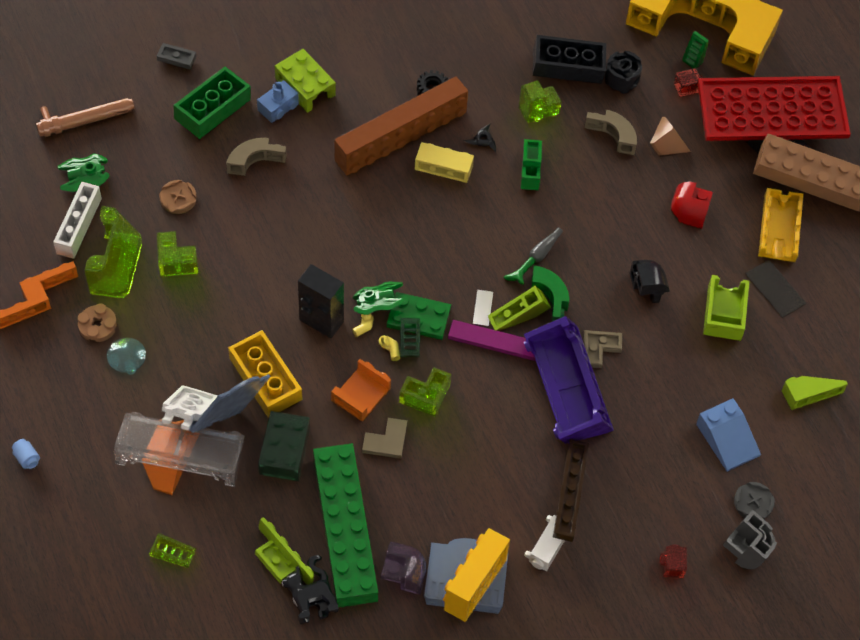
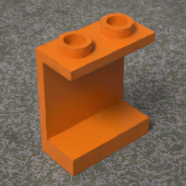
[331,359,391,422]

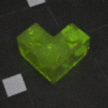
[519,80,562,123]
[157,231,198,277]
[399,367,452,417]

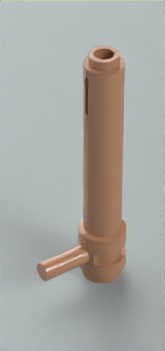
[36,98,135,137]

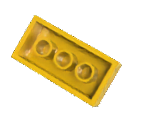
[228,330,302,418]
[443,528,510,622]

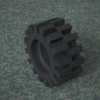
[417,70,448,96]

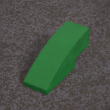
[521,139,542,190]

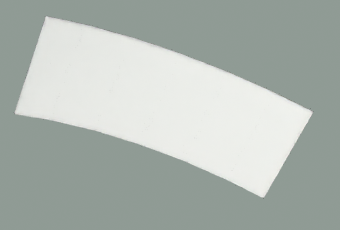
[473,290,493,326]

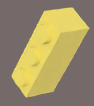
[415,142,474,183]

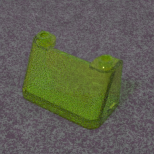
[85,206,142,298]

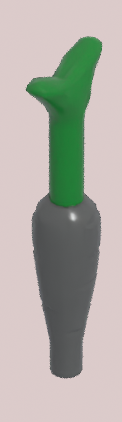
[504,227,563,285]

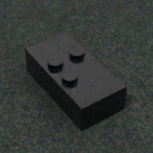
[532,35,606,84]
[298,264,344,338]

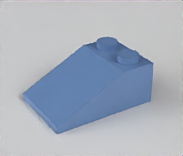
[696,398,761,472]

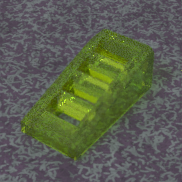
[149,533,196,568]

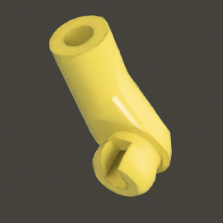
[352,313,374,337]
[378,335,400,361]

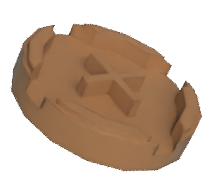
[159,180,197,214]

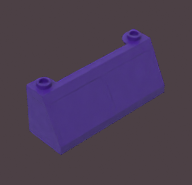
[524,316,614,444]

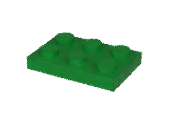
[387,292,451,340]

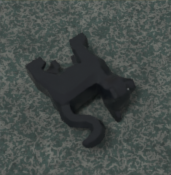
[282,555,339,624]

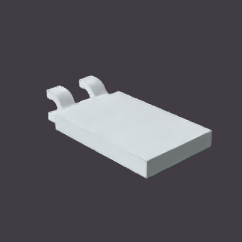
[161,385,217,430]

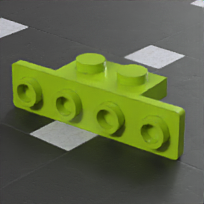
[255,517,314,585]

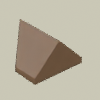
[650,117,691,156]

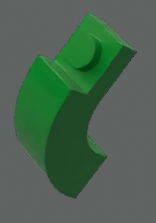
[531,266,569,322]

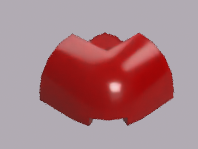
[671,182,713,229]

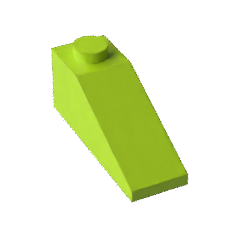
[488,286,551,331]
[782,376,848,410]

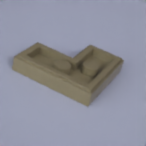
[583,330,622,368]
[362,418,408,459]

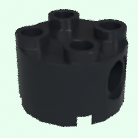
[605,51,642,94]

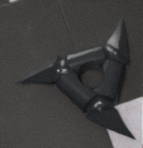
[463,124,496,152]

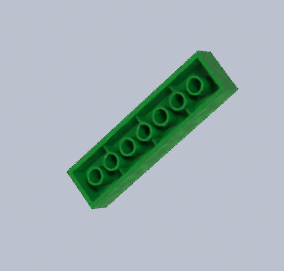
[313,443,378,608]

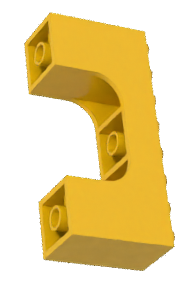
[626,0,783,76]

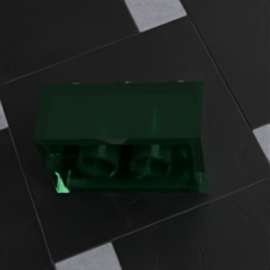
[258,411,310,481]

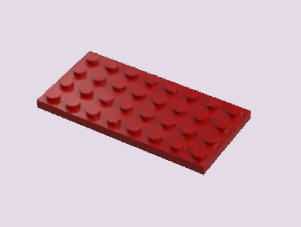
[698,76,851,141]

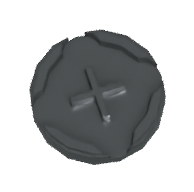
[734,482,775,519]

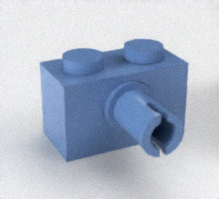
[257,80,299,123]

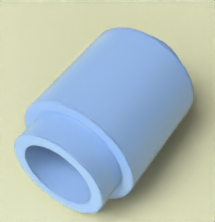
[12,439,40,469]

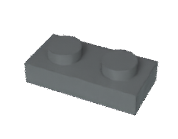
[157,43,197,69]

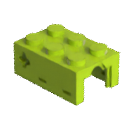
[275,49,336,113]
[703,275,749,341]

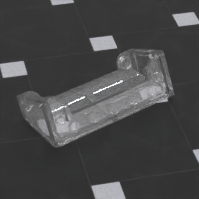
[113,412,245,487]

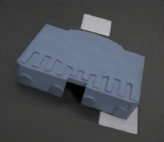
[189,374,271,433]
[424,538,508,614]

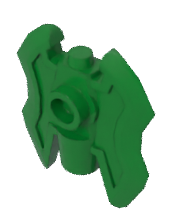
[58,153,110,192]
[353,281,405,315]

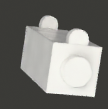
[524,515,565,571]

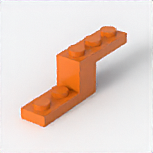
[0,261,78,329]

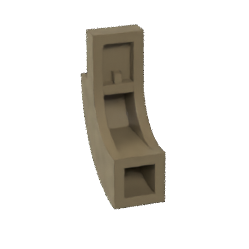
[585,110,637,155]
[226,138,287,176]

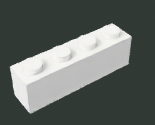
[53,182,102,259]

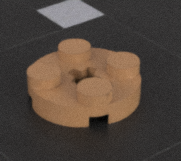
[78,303,117,342]

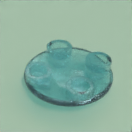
[107,338,146,374]

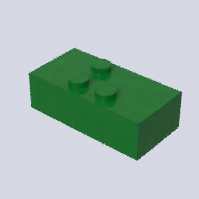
[173,67,251,139]

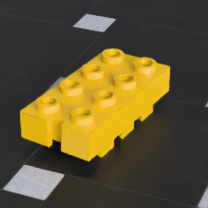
[758,188,803,262]

